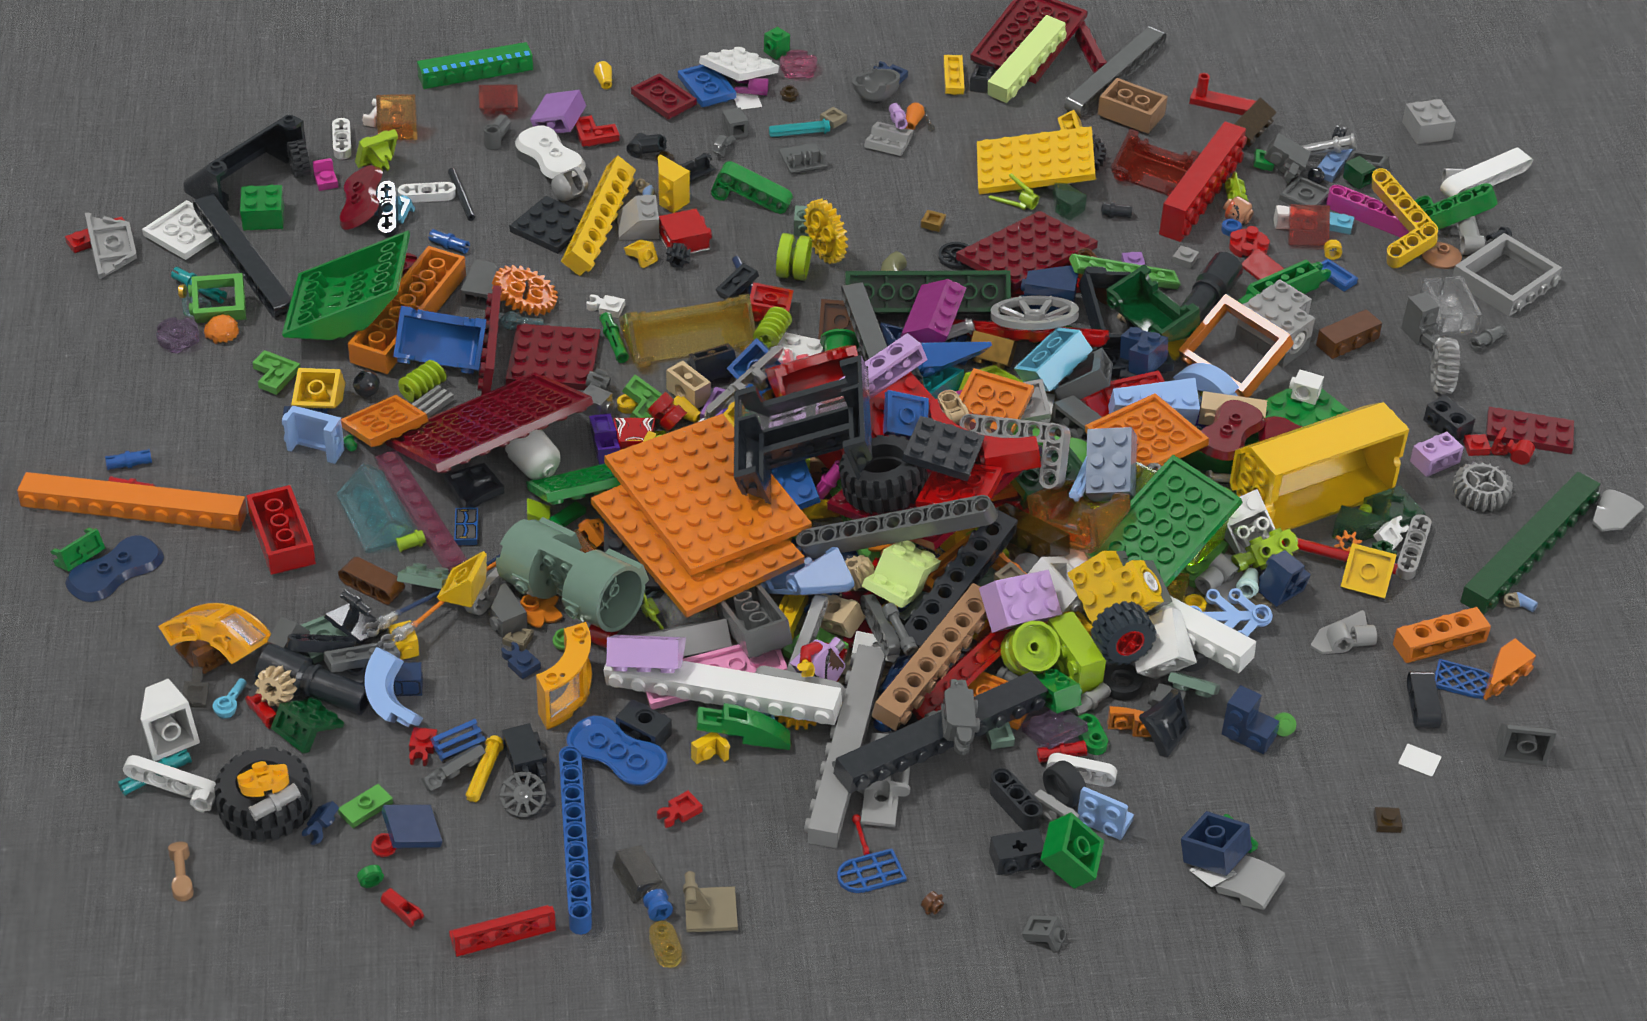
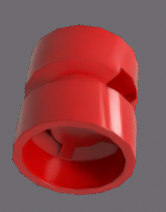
[646,392,687,433]

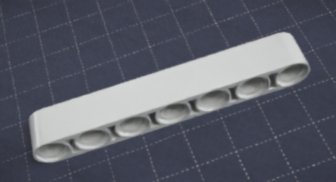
[1440,147,1533,197]

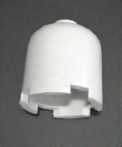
[505,430,560,480]

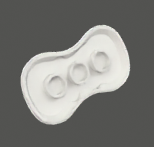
[515,126,586,179]

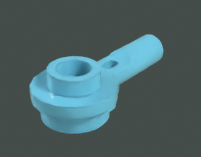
[213,678,247,718]

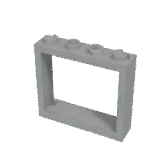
[1451,233,1562,316]

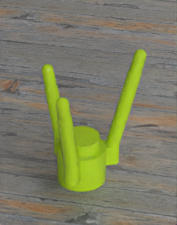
[989,173,1040,210]

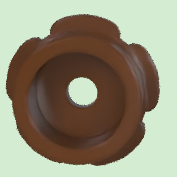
[921,891,944,915]

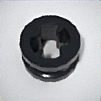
[1332,125,1347,140]

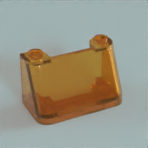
[1027,478,1131,554]

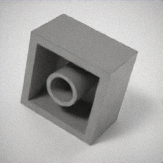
[1402,99,1456,144]

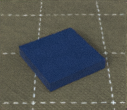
[382,805,443,848]

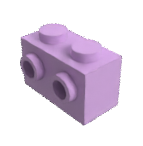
[1410,432,1464,477]

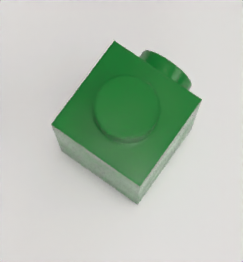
[764,27,790,60]

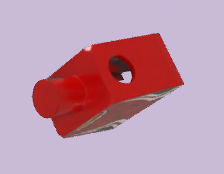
[614,418,655,450]

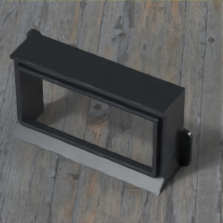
[1078,266,1136,349]

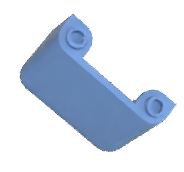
[760,546,855,595]

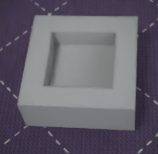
[1172,246,1199,269]

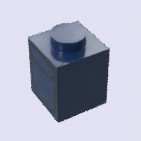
[393,662,423,697]

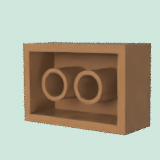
[1098,78,1168,134]

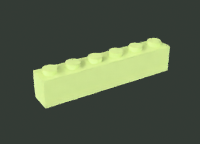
[988,15,1067,103]

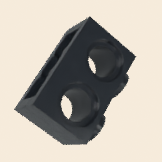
[1423,395,1476,441]

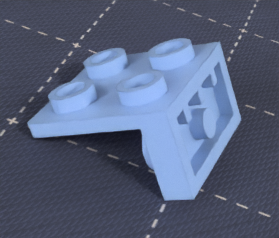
[1077,787,1134,840]

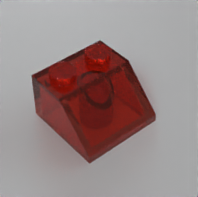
[479,85,519,114]

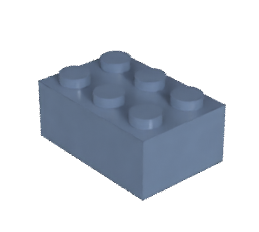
[1085,427,1137,502]

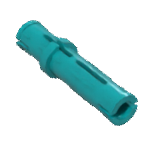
[171,266,227,304]
[117,749,192,796]

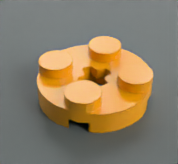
[237,761,289,797]

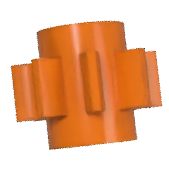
[1334,530,1362,551]

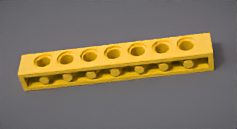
[561,155,636,276]

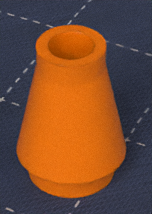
[906,103,925,130]

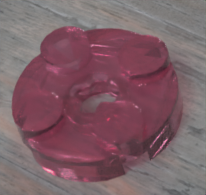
[780,50,817,79]

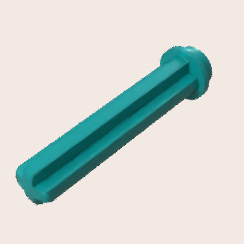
[769,118,830,137]

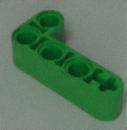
[711,161,793,214]
[1415,183,1498,230]

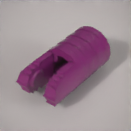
[734,78,769,96]

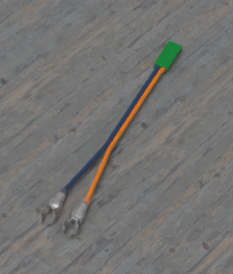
[362,501,586,649]

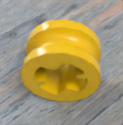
[1324,240,1342,260]

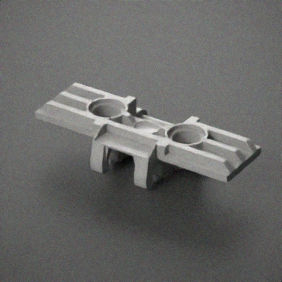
[704,345,784,420]
[857,733,910,827]

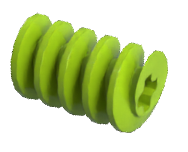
[753,307,792,348]
[398,360,447,402]

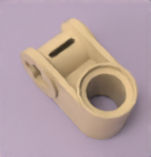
[938,390,969,425]

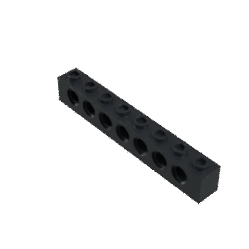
[896,509,1018,651]

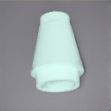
[1236,568,1259,599]

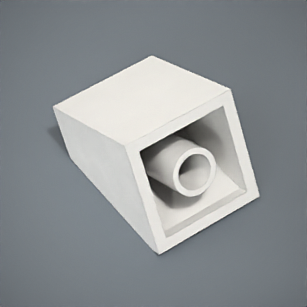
[1135,606,1197,679]
[140,679,200,761]

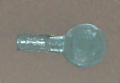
[501,311,543,330]

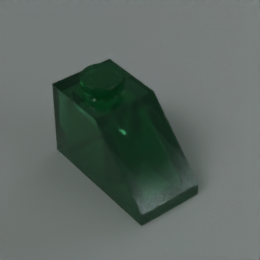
[1052,183,1087,221]
[1332,505,1385,543]

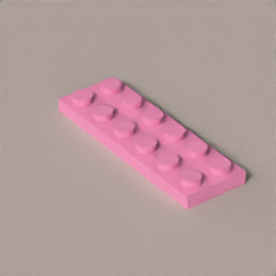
[645,644,787,710]

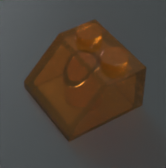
[376,94,418,140]

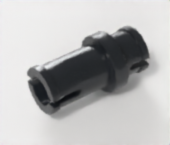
[1101,202,1132,218]

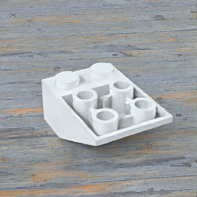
[1219,489,1283,567]

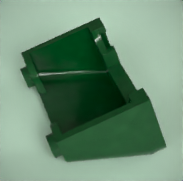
[1106,265,1200,342]

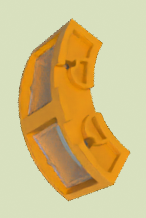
[158,603,271,664]
[536,622,592,730]

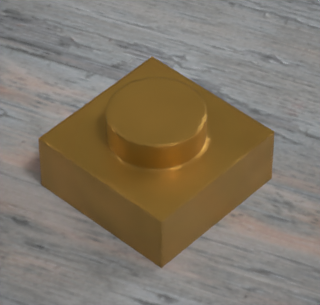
[921,210,946,232]

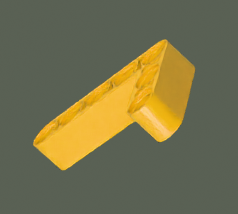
[1372,168,1438,268]

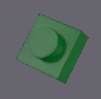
[1254,149,1275,171]

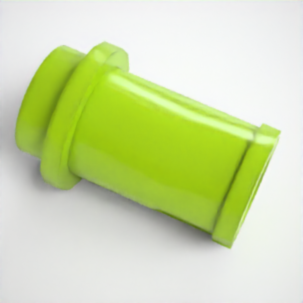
[396,529,426,552]

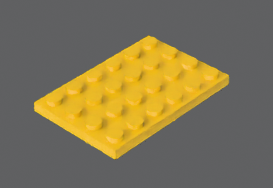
[977,126,1096,195]

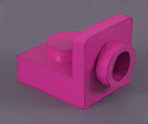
[312,158,338,191]

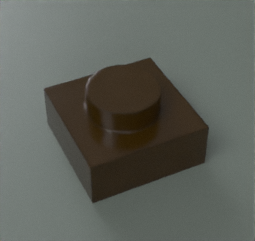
[1373,807,1403,833]

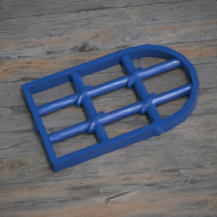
[837,848,907,893]

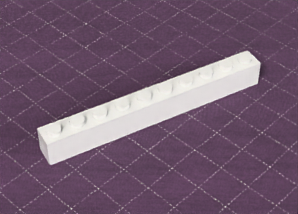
[1065,543,1256,673]
[603,661,842,725]

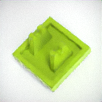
[355,129,398,171]

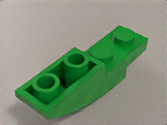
[696,703,791,750]

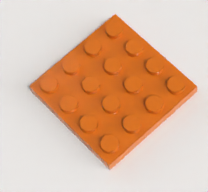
[1085,393,1209,478]

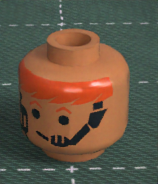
[1223,196,1254,224]

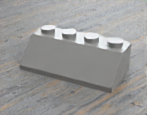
[635,618,732,657]

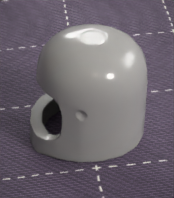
[551,167,589,201]

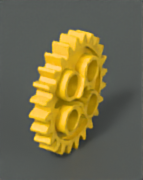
[803,198,848,264]

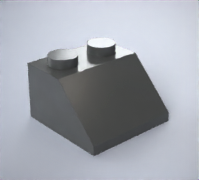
[1497,723,1556,765]

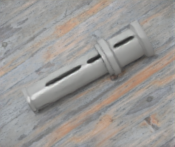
[1301,133,1357,155]

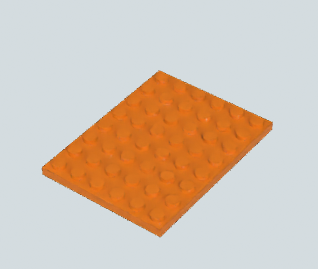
[604,413,812,576]
[591,485,805,618]

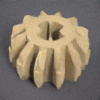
[845,555,875,591]
[254,665,297,707]

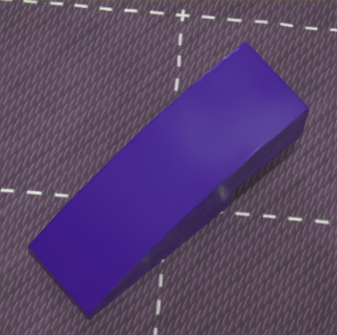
[589,413,620,465]

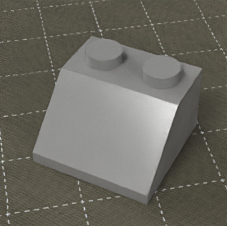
[616,195,659,241]

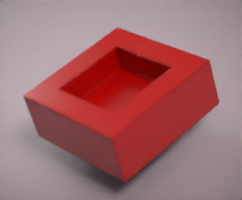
[1463,434,1491,456]

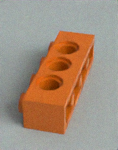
[1393,607,1491,663]

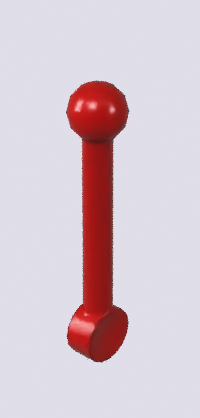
[852,814,869,856]

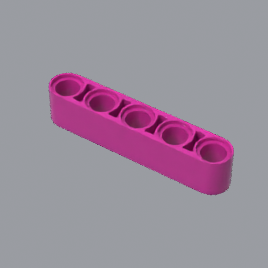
[1326,185,1418,238]

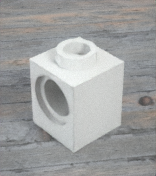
[1289,369,1324,405]

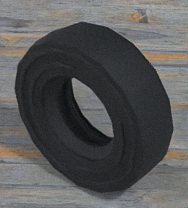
[1103,663,1143,701]

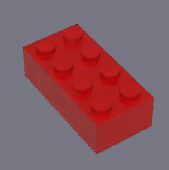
[246,485,316,575]

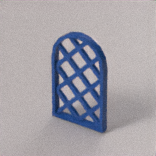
[1435,659,1490,699]

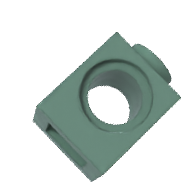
[794,205,809,236]

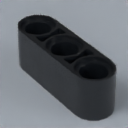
[1407,671,1442,728]
[989,768,1043,831]

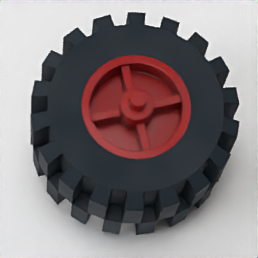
[1091,601,1157,665]

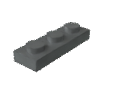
[324,640,400,672]

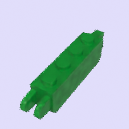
[1238,260,1331,304]

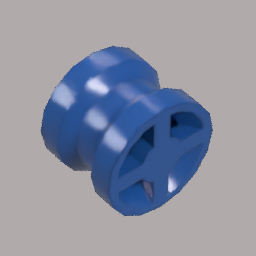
[643,889,673,921]

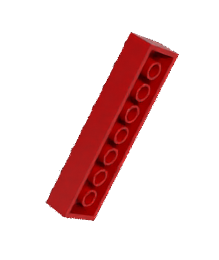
[1159,122,1247,242]

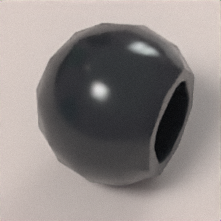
[352,370,380,397]

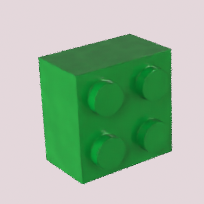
[240,185,284,231]
[1040,812,1104,889]

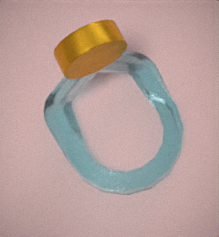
[178,285,212,316]

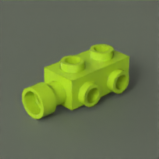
[1231,527,1299,572]

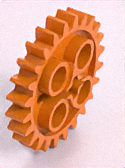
[492,265,558,316]

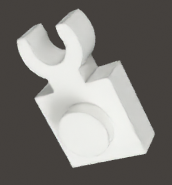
[586,295,625,318]
[1373,516,1409,550]

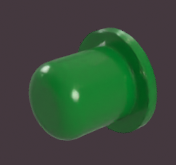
[343,434,358,452]

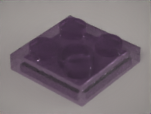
[1021,709,1088,749]

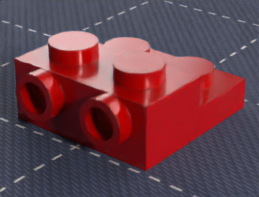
[746,282,794,321]

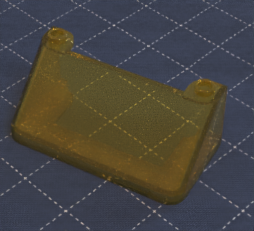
[619,294,756,368]

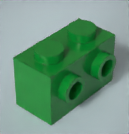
[1036,669,1082,713]

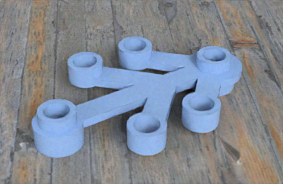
[1190,588,1273,637]

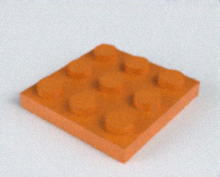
[959,368,1034,434]
[341,395,428,447]

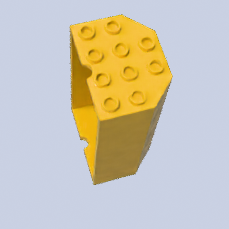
[1230,402,1409,531]

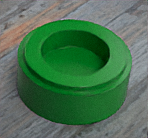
[357,865,384,888]

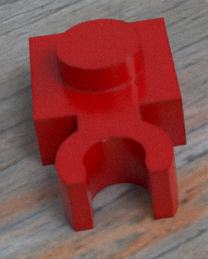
[409,727,438,766]
[657,790,703,828]

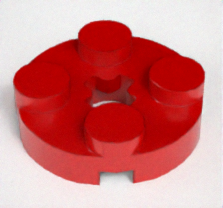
[1229,226,1270,258]

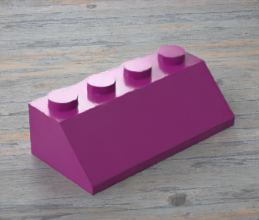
[900,279,966,343]

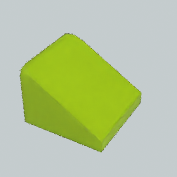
[527,499,550,521]

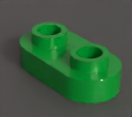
[1075,714,1108,755]

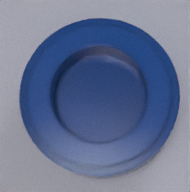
[1221,219,1242,236]

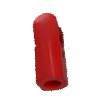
[245,693,277,729]
[380,888,424,928]

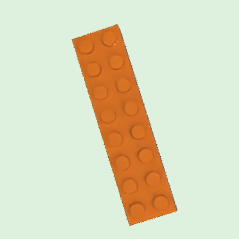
[348,246,466,374]

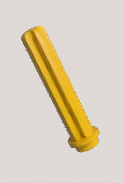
[465,735,504,802]

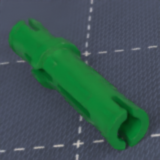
[599,312,629,363]

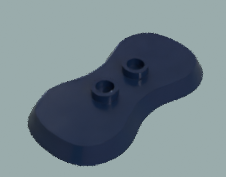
[65,535,164,602]

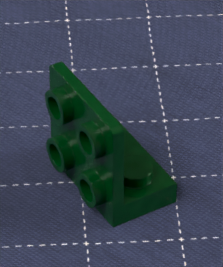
[271,698,345,753]

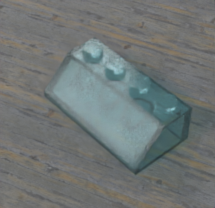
[336,463,413,553]

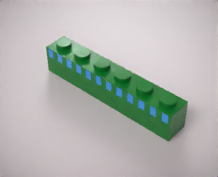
[417,42,533,89]

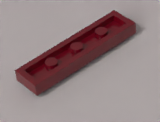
[1075,21,1107,73]

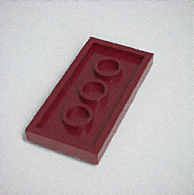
[1486,407,1574,455]

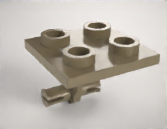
[683,871,738,932]

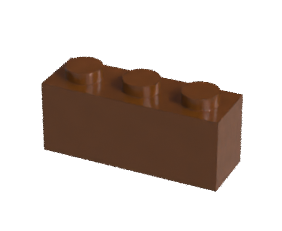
[1316,309,1382,359]

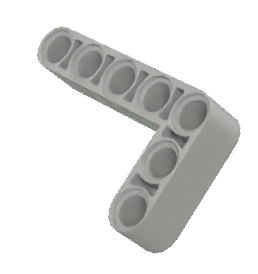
[960,414,1071,490]

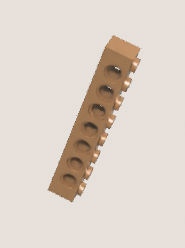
[872,583,988,731]

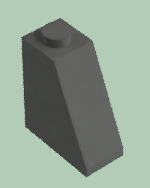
[461,260,503,313]

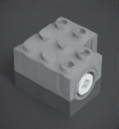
[1235,279,1315,368]

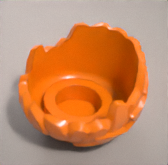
[204,314,239,344]

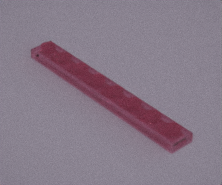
[375,450,467,572]

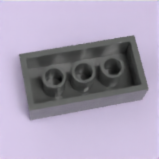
[716,584,793,658]

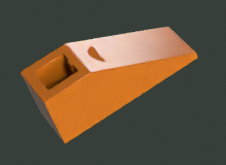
[1483,638,1536,700]

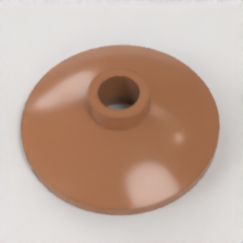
[1422,242,1462,269]

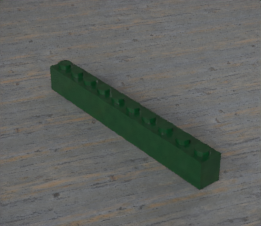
[1460,472,1601,615]

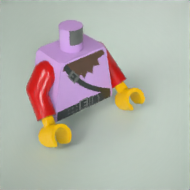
[789,637,846,706]

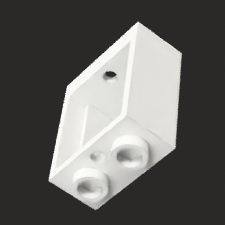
[1028,556,1085,612]

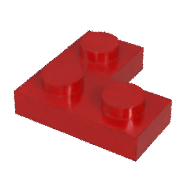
[574,115,620,147]

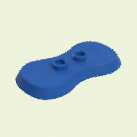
[566,716,668,786]

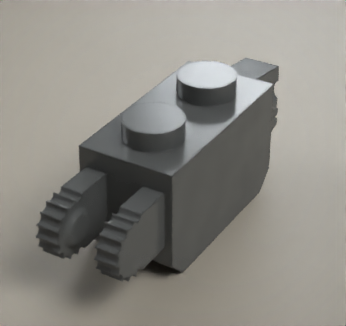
[941,679,980,755]

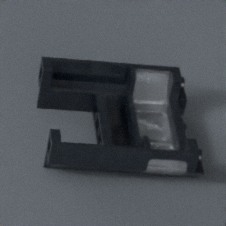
[734,355,872,504]

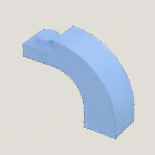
[1173,363,1239,396]
[365,647,423,727]

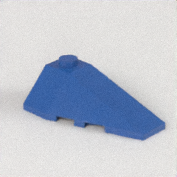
[918,342,992,377]

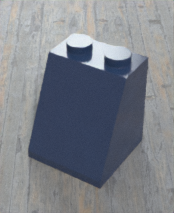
[1019,265,1078,316]

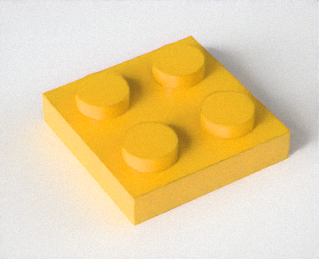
[1340,543,1397,599]

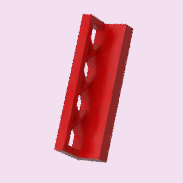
[449,905,556,957]

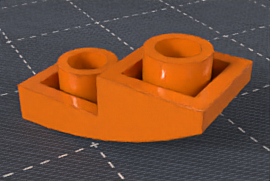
[1107,706,1151,737]

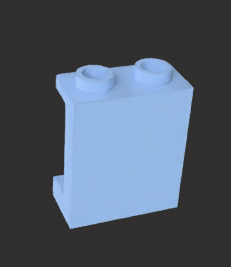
[282,405,344,464]

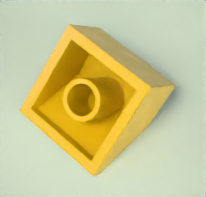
[658,155,690,213]
[291,368,346,408]

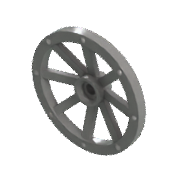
[991,296,1079,330]

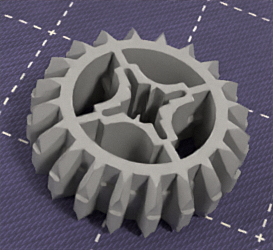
[1430,337,1460,394]
[1452,461,1513,513]

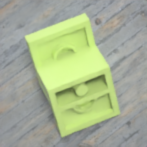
[862,540,941,608]

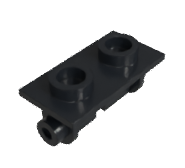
[680,153,716,181]

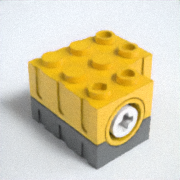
[1067,551,1173,624]

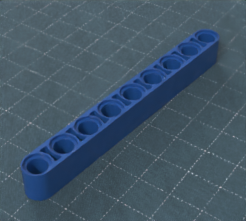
[559,746,592,935]

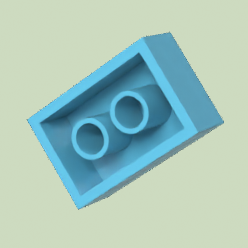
[1014,328,1093,391]

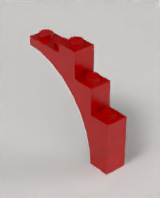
[928,399,1041,474]

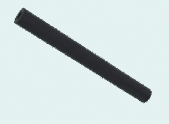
[448,168,475,221]

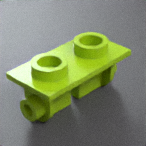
[1225,172,1249,202]

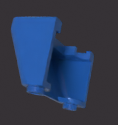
[393,306,486,374]

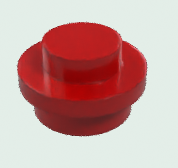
[371,833,397,857]

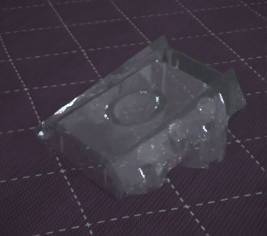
[658,593,718,629]

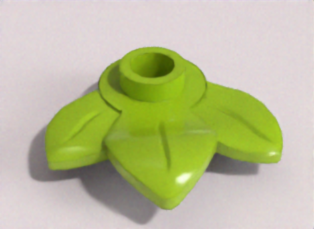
[640,593,664,630]

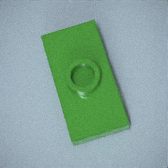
[338,784,393,828]

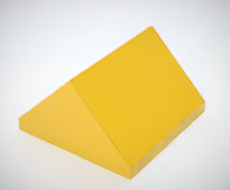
[437,551,487,608]

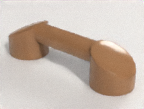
[168,842,194,901]

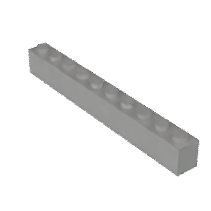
[804,644,886,849]

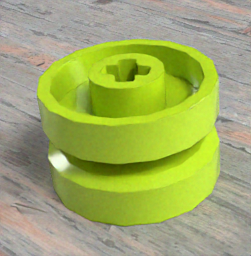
[776,233,812,281]
[1001,621,1061,676]

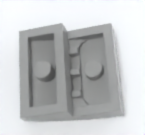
[864,121,914,156]
[1215,855,1286,910]

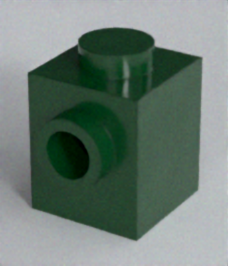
[1343,156,1376,189]

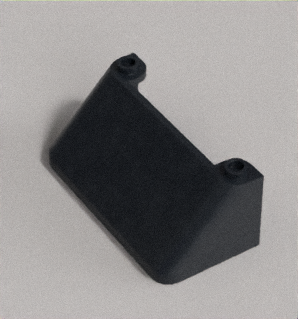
[183,115,307,211]

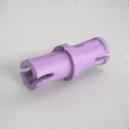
[889,103,908,130]

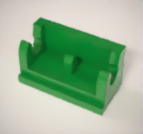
[50,527,106,572]

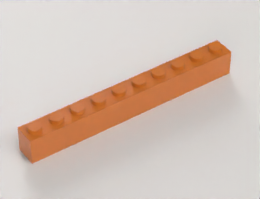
[17,472,247,531]

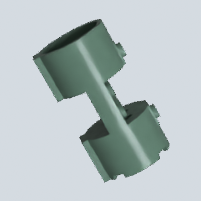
[496,517,649,632]

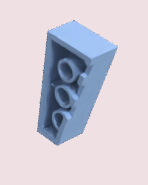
[1108,378,1200,426]

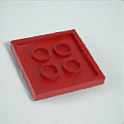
[916,464,1004,507]

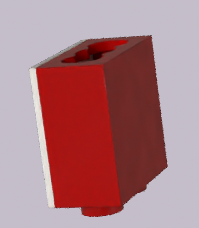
[659,209,712,254]

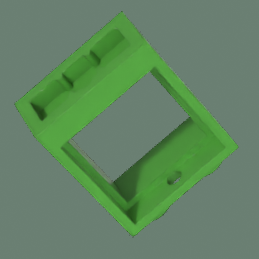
[188,273,246,323]

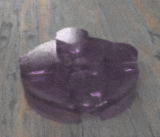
[156,317,200,353]

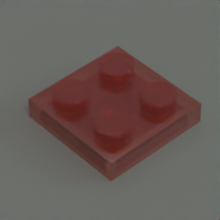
[1288,205,1330,246]

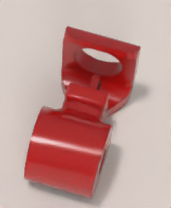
[1491,427,1535,465]

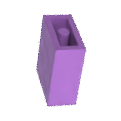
[530,90,586,133]

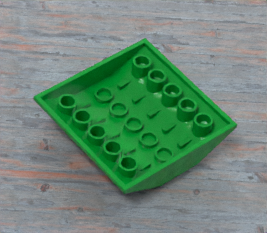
[282,230,410,340]

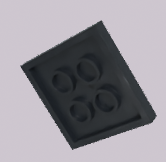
[509,196,584,254]
[902,416,985,482]

